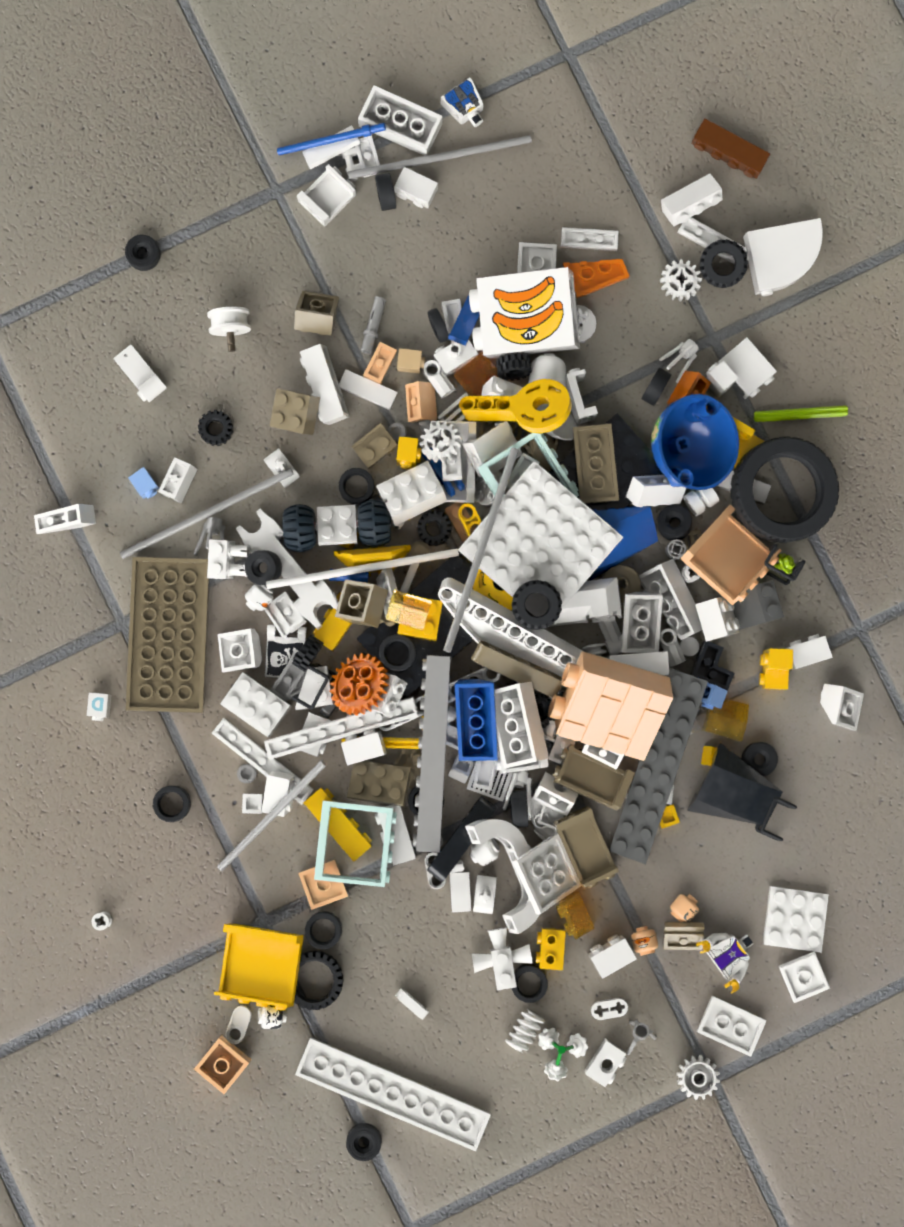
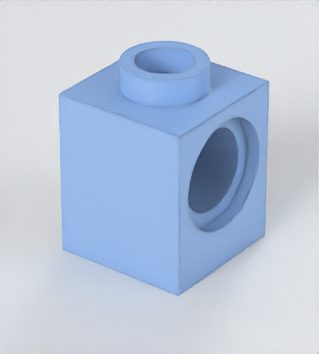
[128,467,159,499]

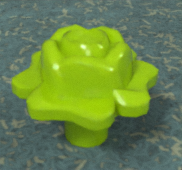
[774,553,795,574]

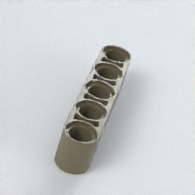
[471,640,562,697]

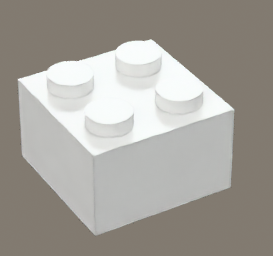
[695,597,740,642]
[588,934,637,979]

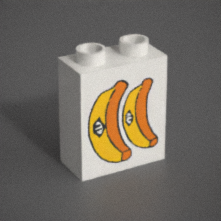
[469,267,580,359]

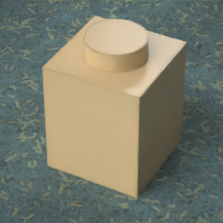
[397,348,425,373]

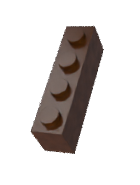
[691,118,770,179]

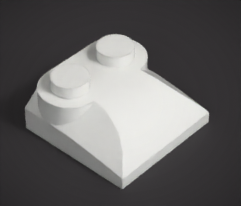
[217,629,262,672]

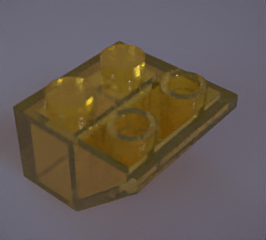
[555,891,595,940]

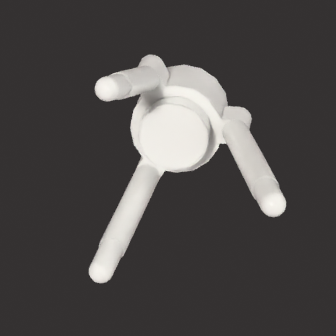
[659,339,699,383]
[503,771,532,818]

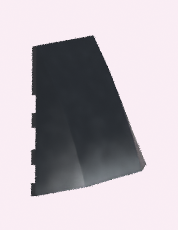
[687,742,783,825]

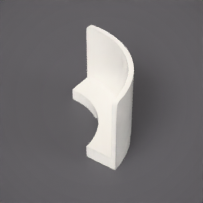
[430,421,476,503]

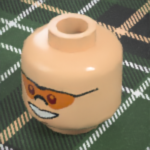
[631,926,658,956]

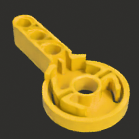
[459,379,572,433]
[458,503,513,610]

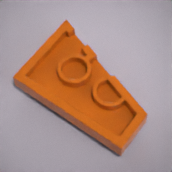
[562,259,629,299]

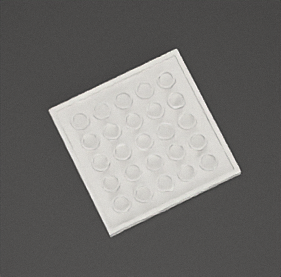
[458,461,623,617]

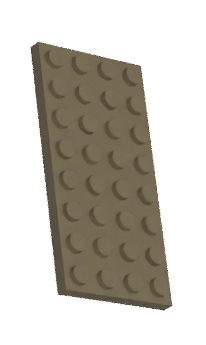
[126,557,209,713]

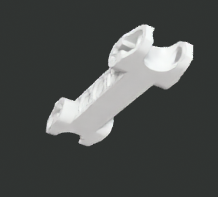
[236,509,339,630]

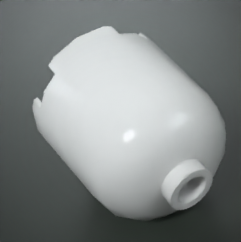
[528,353,566,392]

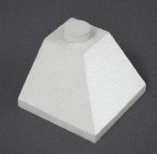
[820,684,864,731]

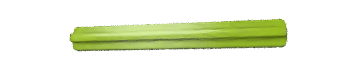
[754,405,848,422]

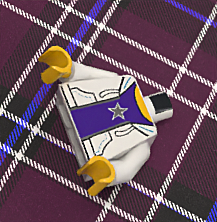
[696,933,753,994]

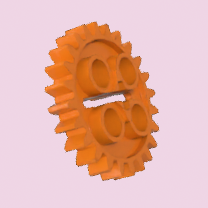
[330,653,389,716]

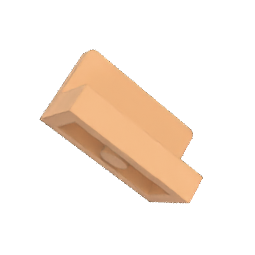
[405,381,437,423]

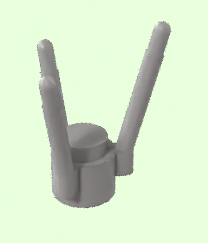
[194,517,225,556]
[626,1020,657,1055]

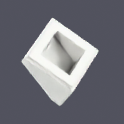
[448,755,475,784]

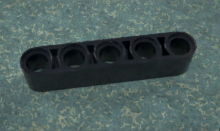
[427,796,497,882]

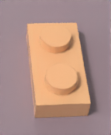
[363,342,397,385]

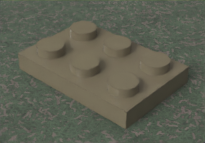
[347,761,412,807]

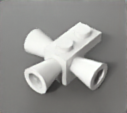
[471,928,532,990]

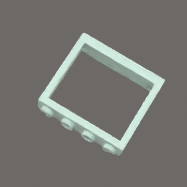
[477,433,579,497]
[314,800,397,887]

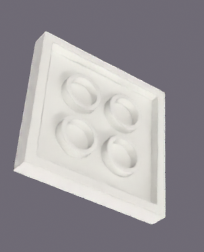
[512,834,582,914]
[762,886,829,953]

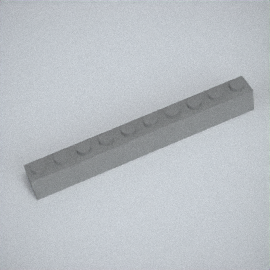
[413,655,451,853]

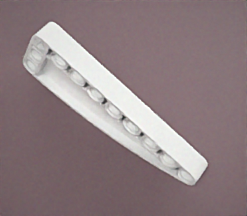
[438,578,582,700]

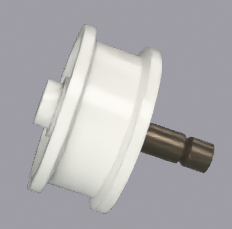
[207,307,251,352]

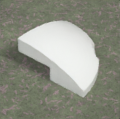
[528,796,564,841]

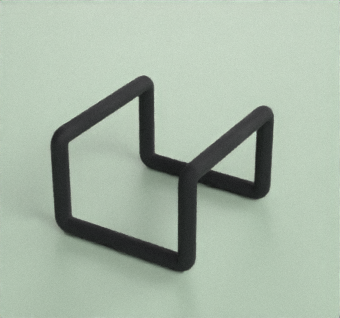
[764,544,806,585]
[292,663,336,709]
[755,797,797,841]

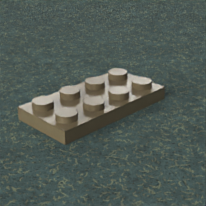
[572,424,619,504]

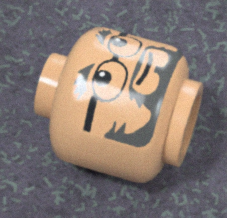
[670,894,699,922]

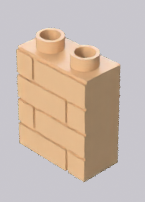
[548,651,673,761]

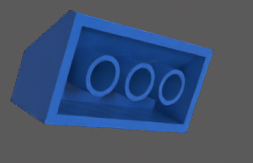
[455,679,498,761]

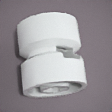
[683,488,719,517]

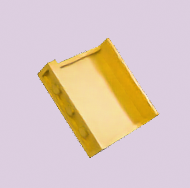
[214,923,304,1010]

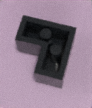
[690,641,735,691]

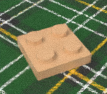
[298,860,348,910]

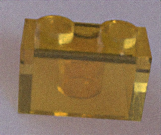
[702,698,749,742]

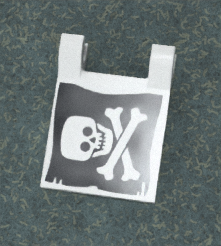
[265,625,307,677]

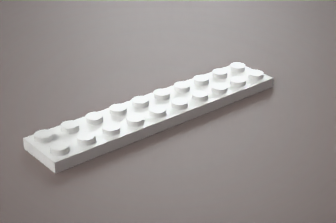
[295,1037,491,1151]

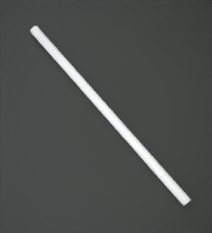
[266,549,459,589]

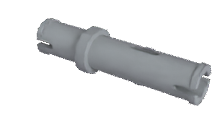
[360,296,386,354]

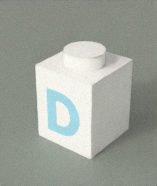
[86,693,112,721]

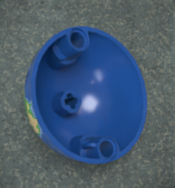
[651,394,739,490]

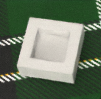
[242,794,263,814]

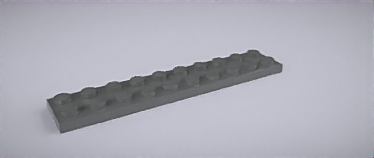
[609,668,708,865]

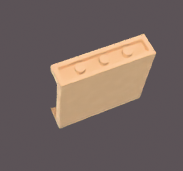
[681,505,782,605]

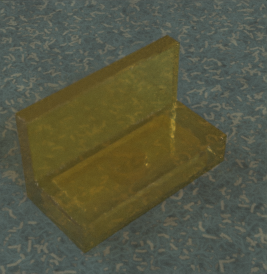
[386,590,432,630]

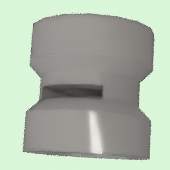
[665,539,686,560]

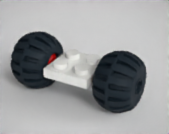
[283,499,391,552]

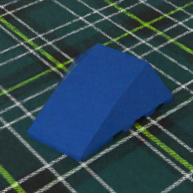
[589,506,658,581]

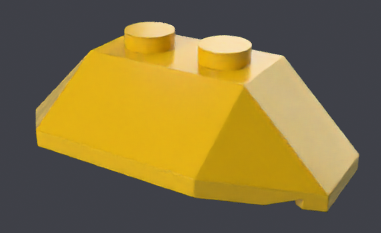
[334,545,411,576]

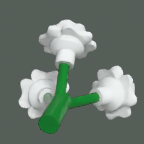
[538,1028,589,1081]

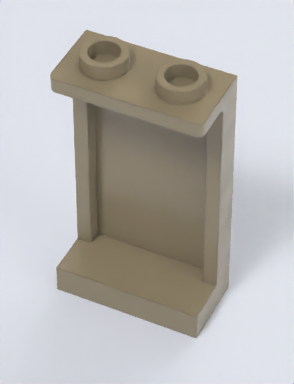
[553,744,635,811]
[553,805,619,888]

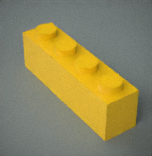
[313,582,370,652]
[304,787,372,862]

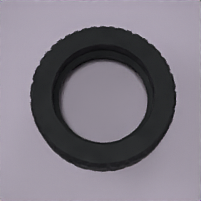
[730,436,839,543]

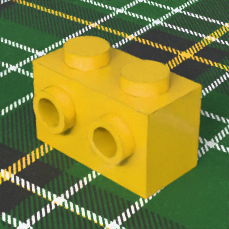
[396,436,422,470]
[535,927,566,970]

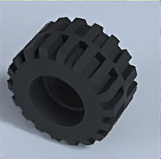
[700,239,748,288]
[512,580,562,630]

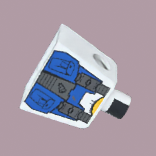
[441,78,483,127]

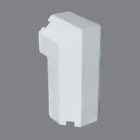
[549,577,622,627]

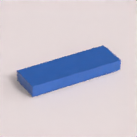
[448,295,480,346]

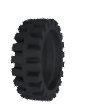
[294,951,343,1010]

